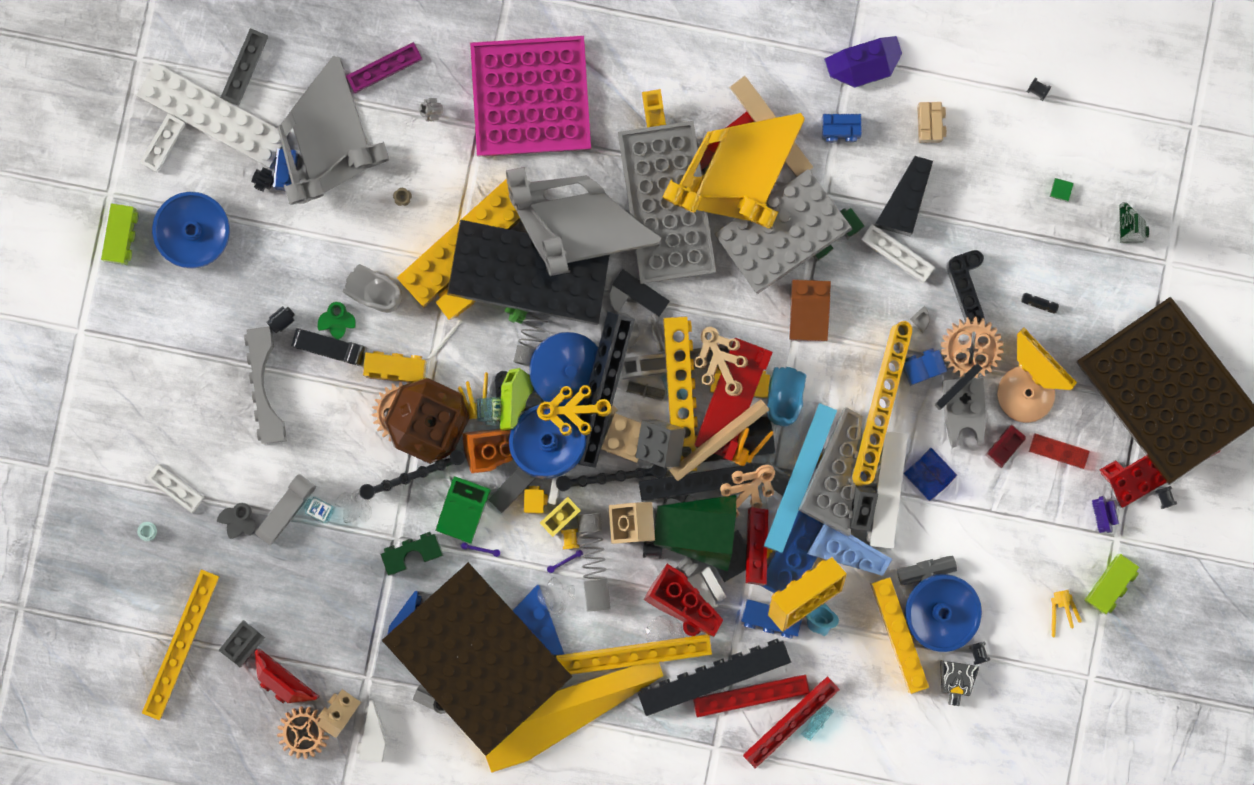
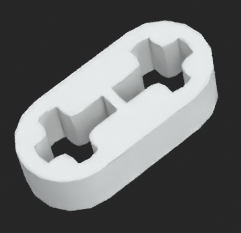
[701,566,727,603]

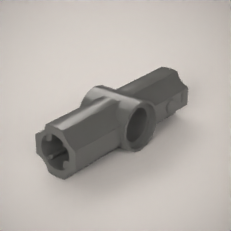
[897,555,957,585]

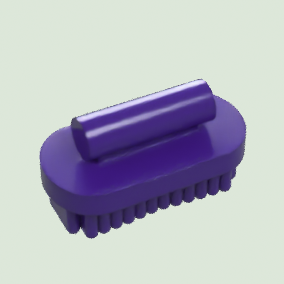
[1092,496,1119,533]

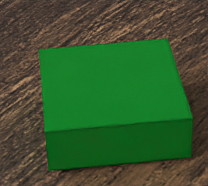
[1049,178,1074,202]

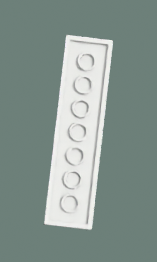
[136,63,289,168]

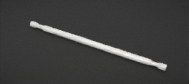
[407,320,463,383]

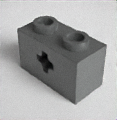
[850,485,879,531]

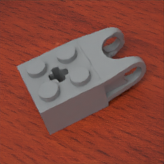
[942,378,986,448]

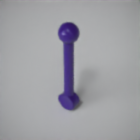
[461,542,500,557]
[547,550,583,573]

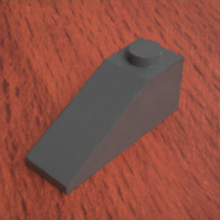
[488,467,536,513]

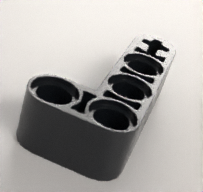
[946,250,985,322]
[291,328,368,367]

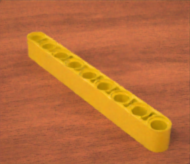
[852,321,912,486]

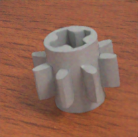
[419,98,443,122]

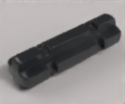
[1021,293,1059,314]

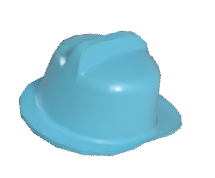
[805,603,839,636]

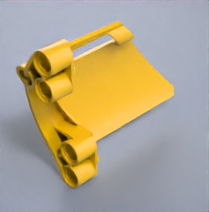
[663,113,805,229]

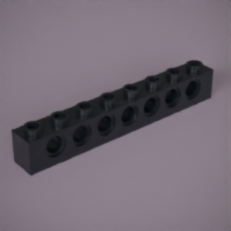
[578,311,635,468]

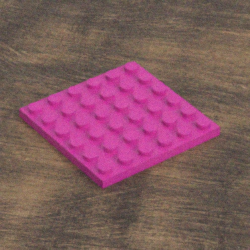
[470,36,591,157]

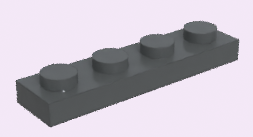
[220,28,268,106]

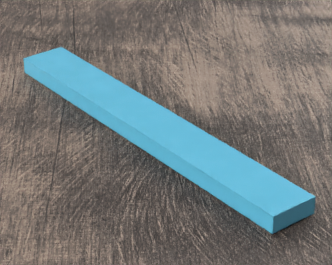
[764,403,837,553]

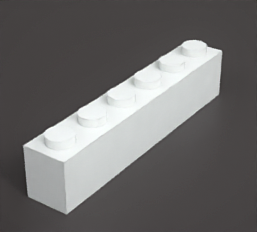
[866,431,908,549]

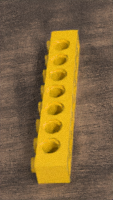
[663,316,700,471]

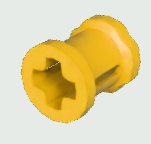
[561,529,580,550]

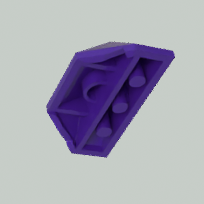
[824,36,902,88]

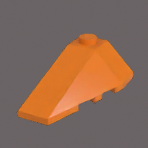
[462,429,513,473]

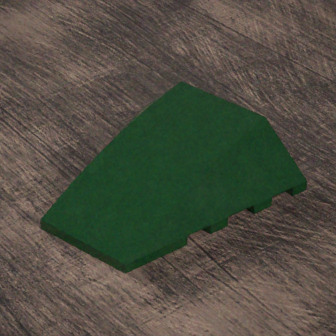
[653,495,736,571]

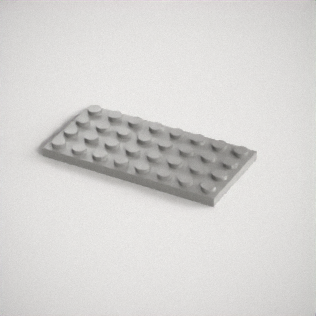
[618,121,716,284]

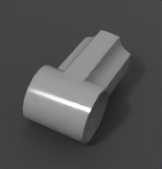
[413,685,446,714]

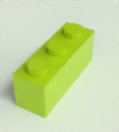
[101,203,139,265]
[1084,554,1139,614]

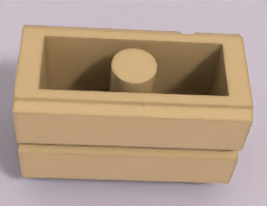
[917,102,947,143]

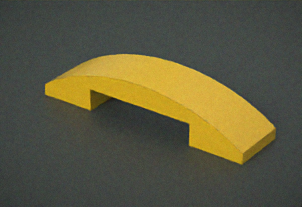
[642,89,666,128]

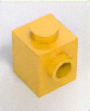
[524,486,548,513]

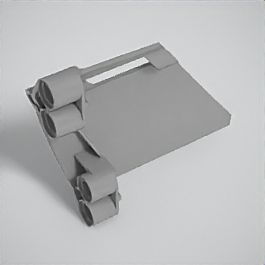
[278,56,389,205]
[506,167,661,276]

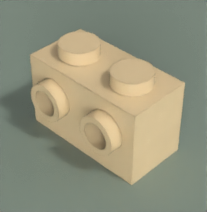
[317,689,361,738]

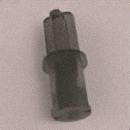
[626,380,665,401]

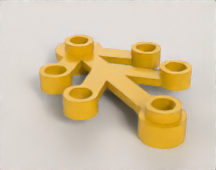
[537,385,612,436]

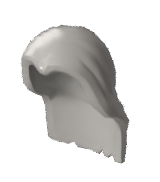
[343,264,403,313]

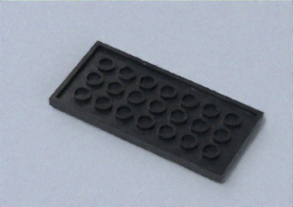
[447,220,610,325]

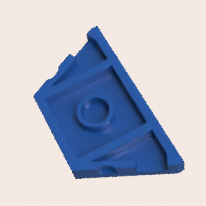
[513,585,564,655]

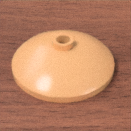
[997,366,1055,423]

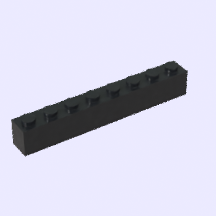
[638,638,791,716]

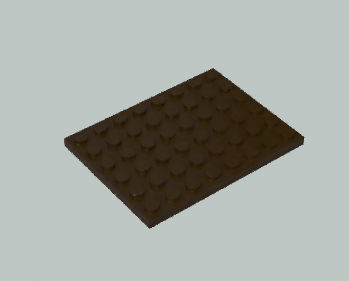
[1076,296,1254,485]
[382,562,573,756]

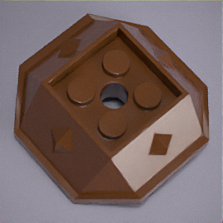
[384,378,469,464]

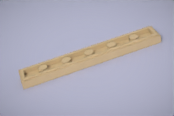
[729,76,813,177]
[669,399,769,481]

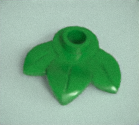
[317,302,356,340]

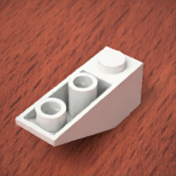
[356,700,387,763]

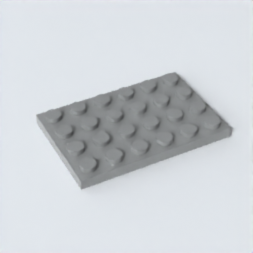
[714,169,852,294]

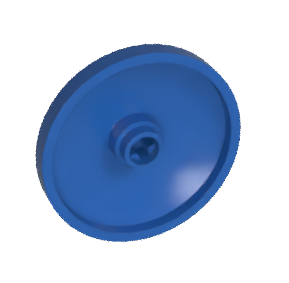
[152,192,230,269]
[529,332,598,406]
[509,404,586,479]
[905,574,982,652]

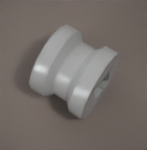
[676,556,699,578]

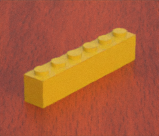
[870,577,929,694]

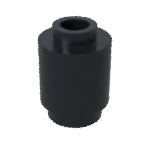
[266,306,295,333]

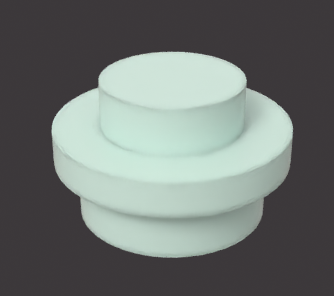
[137,522,157,541]

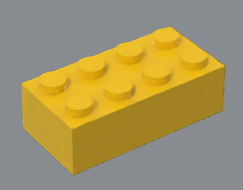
[768,557,847,632]

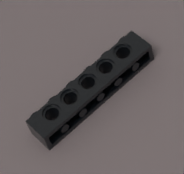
[638,464,754,501]

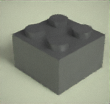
[636,419,686,468]

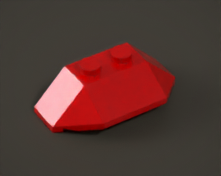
[255,648,320,704]

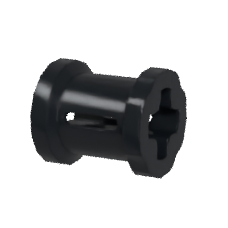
[1026,77,1052,101]
[1155,486,1177,509]
[643,541,663,559]
[968,641,991,665]

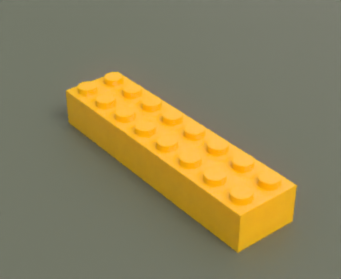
[397,178,521,308]

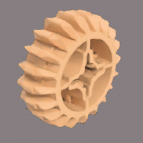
[277,706,330,759]

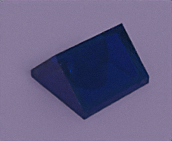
[903,447,957,501]

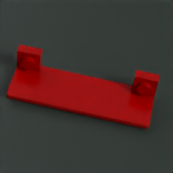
[694,338,773,461]
[1099,451,1220,508]

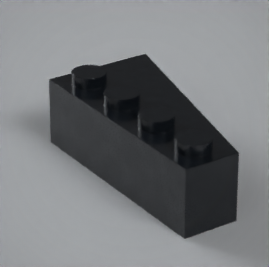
[874,156,933,237]

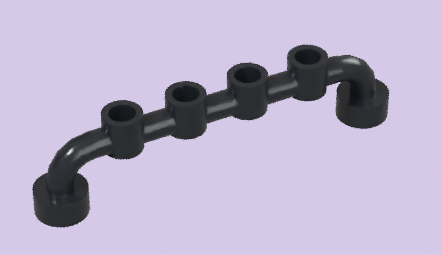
[359,450,466,500]
[556,464,667,491]

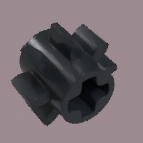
[251,167,274,192]

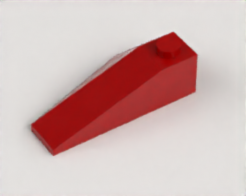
[643,563,723,637]

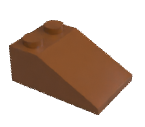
[789,280,831,341]

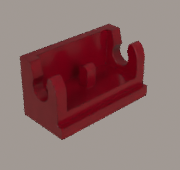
[985,425,1026,468]

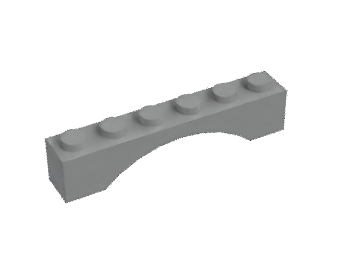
[244,326,287,444]
[621,342,733,379]

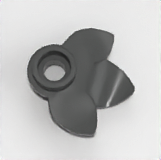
[217,503,255,539]

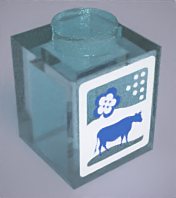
[477,397,501,425]
[304,496,336,524]

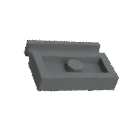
[219,620,266,668]

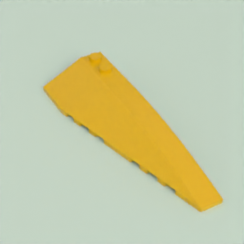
[486,662,663,773]

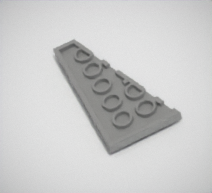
[798,407,863,536]

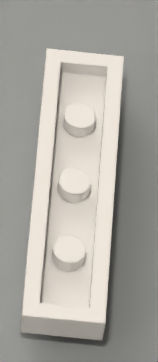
[860,224,935,284]

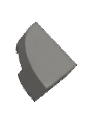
[610,286,629,312]
[910,306,929,333]

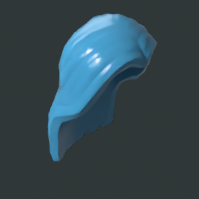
[767,367,807,427]

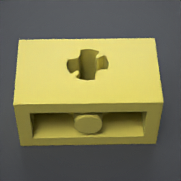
[540,497,581,537]

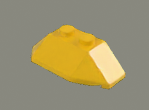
[1017,327,1077,390]

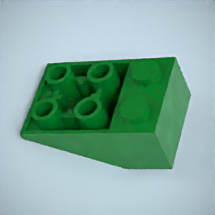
[435,476,491,544]

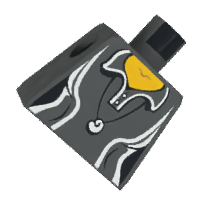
[940,660,979,706]

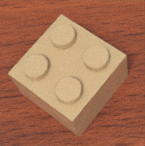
[601,413,641,463]
[609,502,655,544]

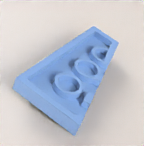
[807,524,892,576]

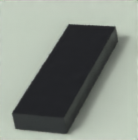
[612,269,670,317]
[935,364,983,410]

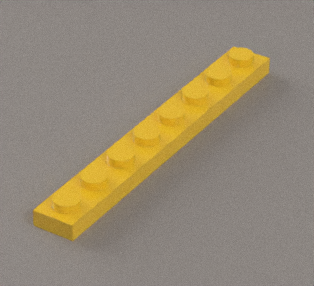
[142,569,220,720]
[556,634,712,674]

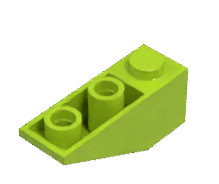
[500,368,534,430]

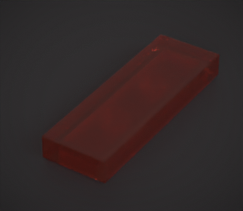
[1028,433,1090,469]

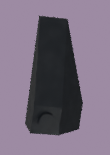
[696,416,776,462]

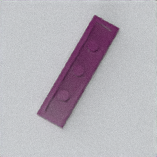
[346,42,423,93]

